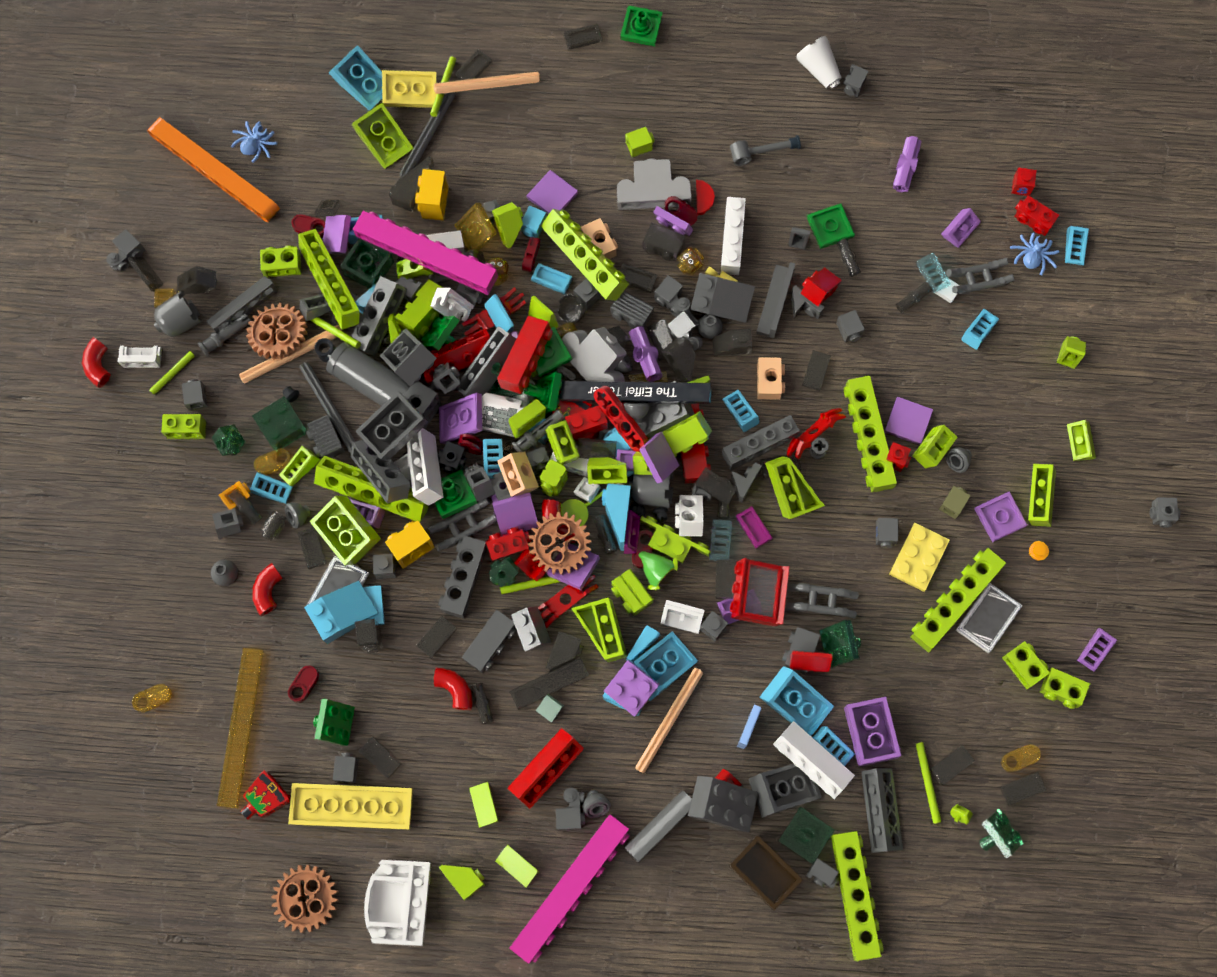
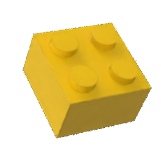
[415,169,449,221]
[385,520,435,569]

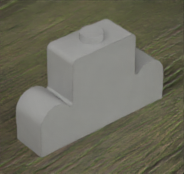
[617,158,691,210]
[562,327,627,382]

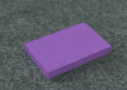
[439,393,482,444]

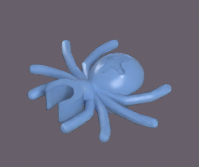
[231,121,277,163]
[1010,233,1059,276]

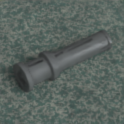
[197,313,251,357]
[511,409,565,452]

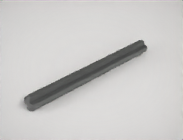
[399,92,456,180]
[300,362,355,453]

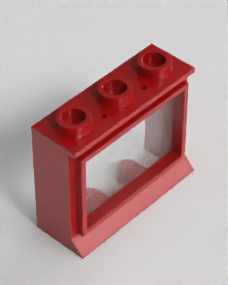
[730,558,789,627]

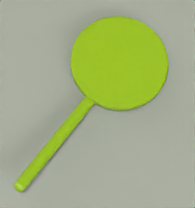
[561,488,607,527]

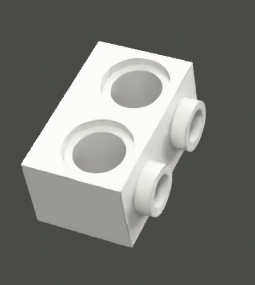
[675,495,703,536]

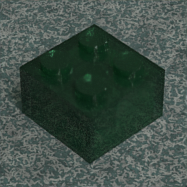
[340,238,394,289]
[252,396,307,452]

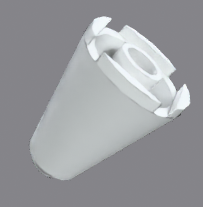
[796,36,841,89]

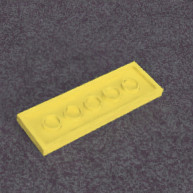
[288,783,413,830]

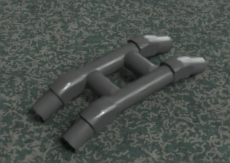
[946,258,1015,294]
[426,498,497,552]
[786,583,859,619]

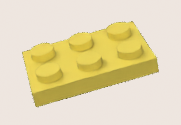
[382,70,437,108]
[889,523,950,592]

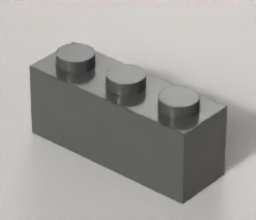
[462,610,517,674]

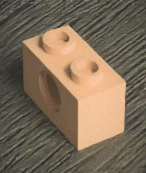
[581,218,618,265]
[757,357,785,400]
[497,452,539,497]

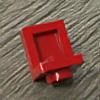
[886,442,911,472]
[514,549,546,581]

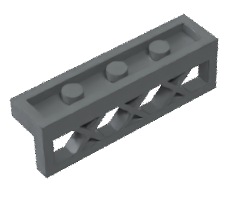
[756,262,795,339]
[207,276,278,333]
[861,768,903,853]

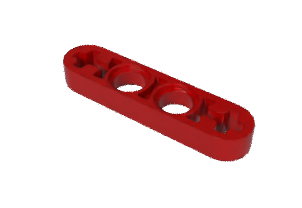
[594,386,648,452]

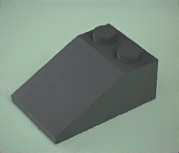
[691,273,755,323]
[749,764,822,818]

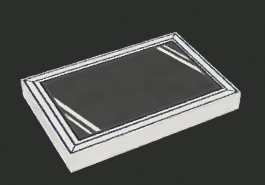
[307,556,369,605]
[956,583,1022,653]

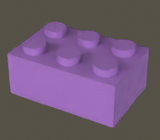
[844,697,901,767]

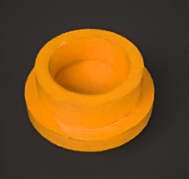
[1029,541,1049,561]

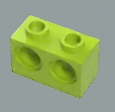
[260,246,301,277]
[161,414,206,439]
[912,425,957,469]
[1002,641,1050,689]
[1040,668,1090,709]

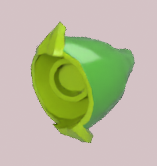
[639,551,678,590]

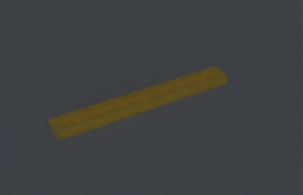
[217,648,264,808]

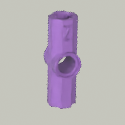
[893,136,921,193]
[629,326,662,382]

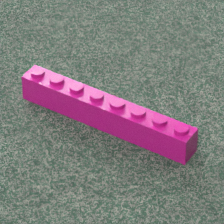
[353,211,498,295]
[509,814,630,964]

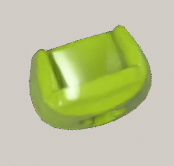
[950,804,973,824]

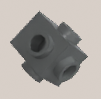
[432,363,461,394]
[1150,497,1181,528]

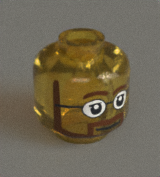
[677,247,705,275]
[486,257,509,286]

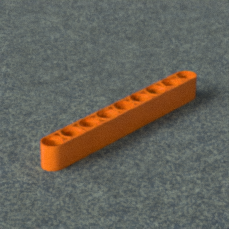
[147,117,280,222]

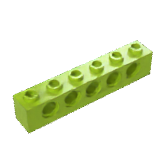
[541,209,629,301]
[298,229,359,329]
[844,376,897,492]
[314,456,428,523]
[911,548,1006,653]
[831,831,883,961]

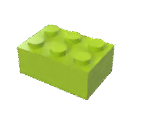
[310,495,381,565]

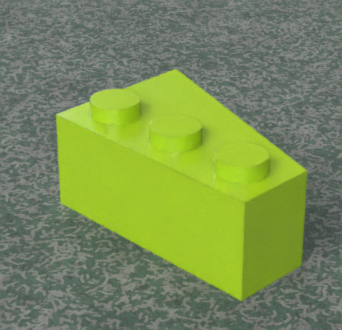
[395,279,443,340]
[765,456,825,519]
[571,597,627,662]

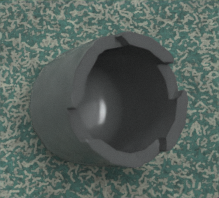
[154,291,203,337]
[628,472,674,508]

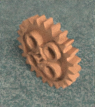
[246,303,308,360]
[528,511,592,575]
[271,865,339,933]

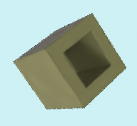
[939,486,970,519]

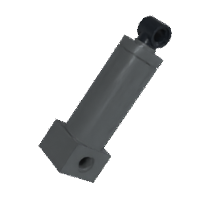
[314,338,442,429]

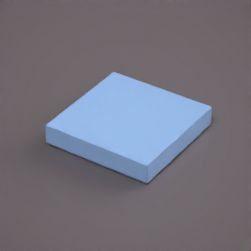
[737,705,761,749]

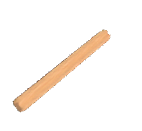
[434,72,540,94]
[239,325,342,383]
[636,668,703,773]

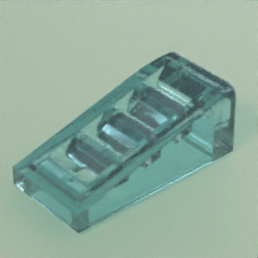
[916,253,951,293]
[709,519,732,562]

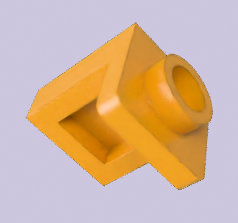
[218,481,251,510]

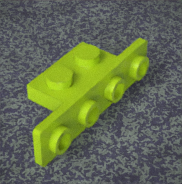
[640,516,711,564]

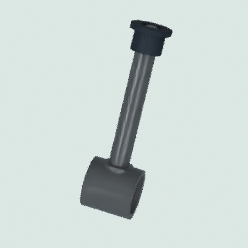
[730,135,801,166]

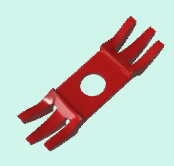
[462,287,526,336]
[787,408,846,460]
[538,575,599,629]

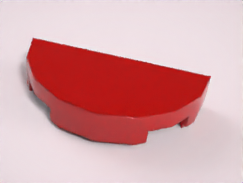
[696,180,715,216]

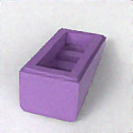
[350,499,385,529]
[1077,628,1117,672]

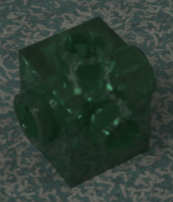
[211,424,245,456]
[489,555,520,587]

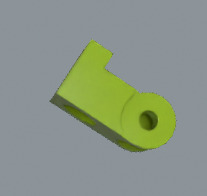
[396,259,433,279]

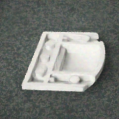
[364,860,431,946]

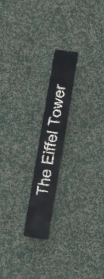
[560,381,712,404]

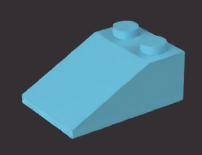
[328,45,382,111]
[602,484,631,551]
[304,581,378,644]
[633,631,698,701]
[760,666,834,736]

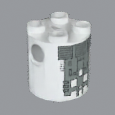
[482,392,528,437]

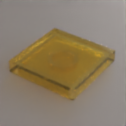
[454,203,497,255]

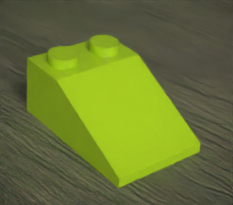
[351,103,413,169]

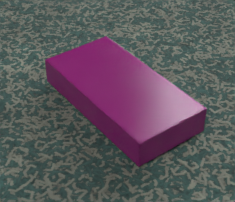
[736,506,773,549]

